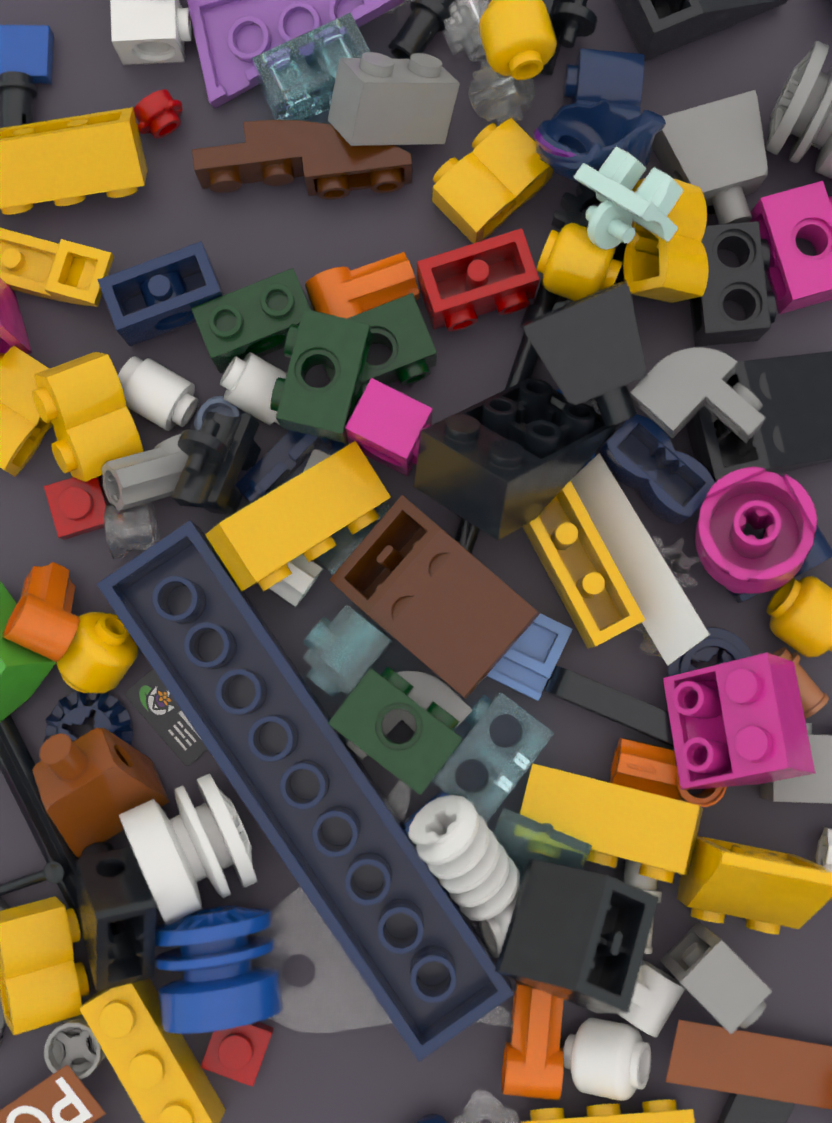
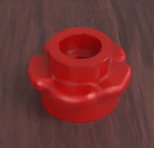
[134,89,183,139]

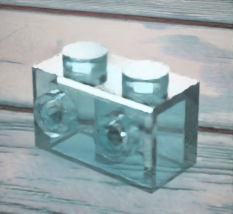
[302,604,393,697]

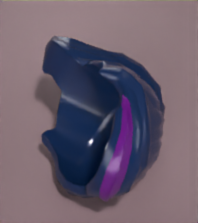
[533,99,666,183]

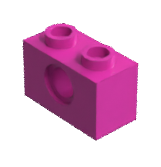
[750,181,832,314]
[345,378,433,476]

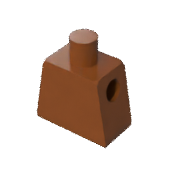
[32,727,169,857]

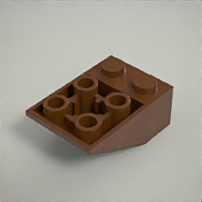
[329,495,540,699]

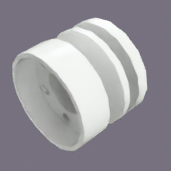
[119,773,257,925]

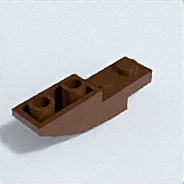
[192,120,412,200]

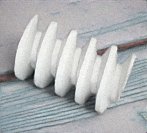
[408,795,520,921]

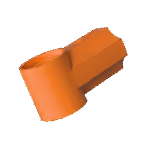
[305,252,420,319]
[3,562,80,662]
[609,737,727,807]
[501,980,564,1100]

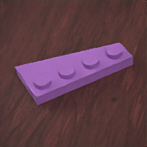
[187,0,405,109]

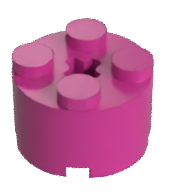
[695,467,817,594]

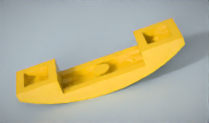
[0,228,114,307]

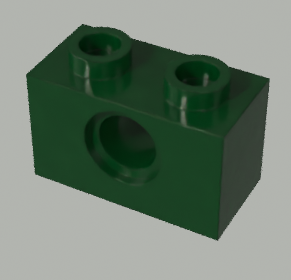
[191,268,310,373]
[322,293,437,405]
[270,309,372,443]
[328,666,463,795]

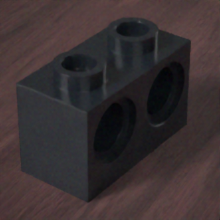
[690,221,776,347]

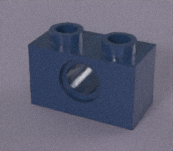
[98,241,224,346]

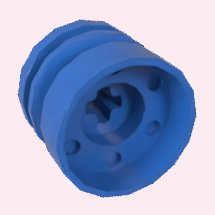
[155,905,283,1034]

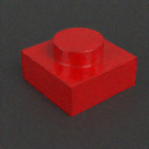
[44,476,115,540]
[200,1022,274,1087]

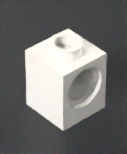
[110,0,193,65]

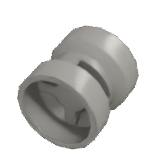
[44,1015,106,1080]

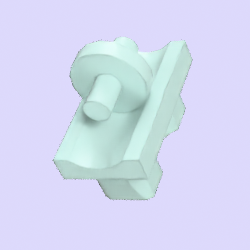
[574,146,684,250]

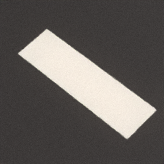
[570,453,710,666]

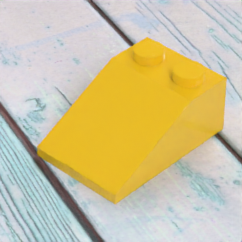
[677,835,832,935]

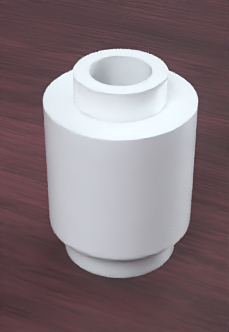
[220,352,287,425]
[118,356,198,431]

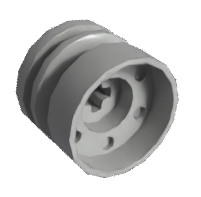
[765,40,832,179]

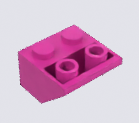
[663,652,815,790]

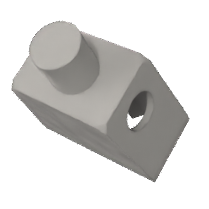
[652,90,768,225]

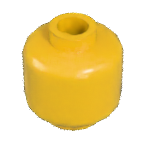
[479,0,557,80]
[536,223,623,301]
[766,576,832,658]
[56,612,138,693]

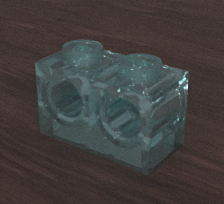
[252,13,370,121]
[432,692,555,823]

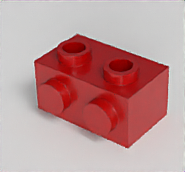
[417,228,540,331]

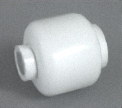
[563,1018,651,1101]

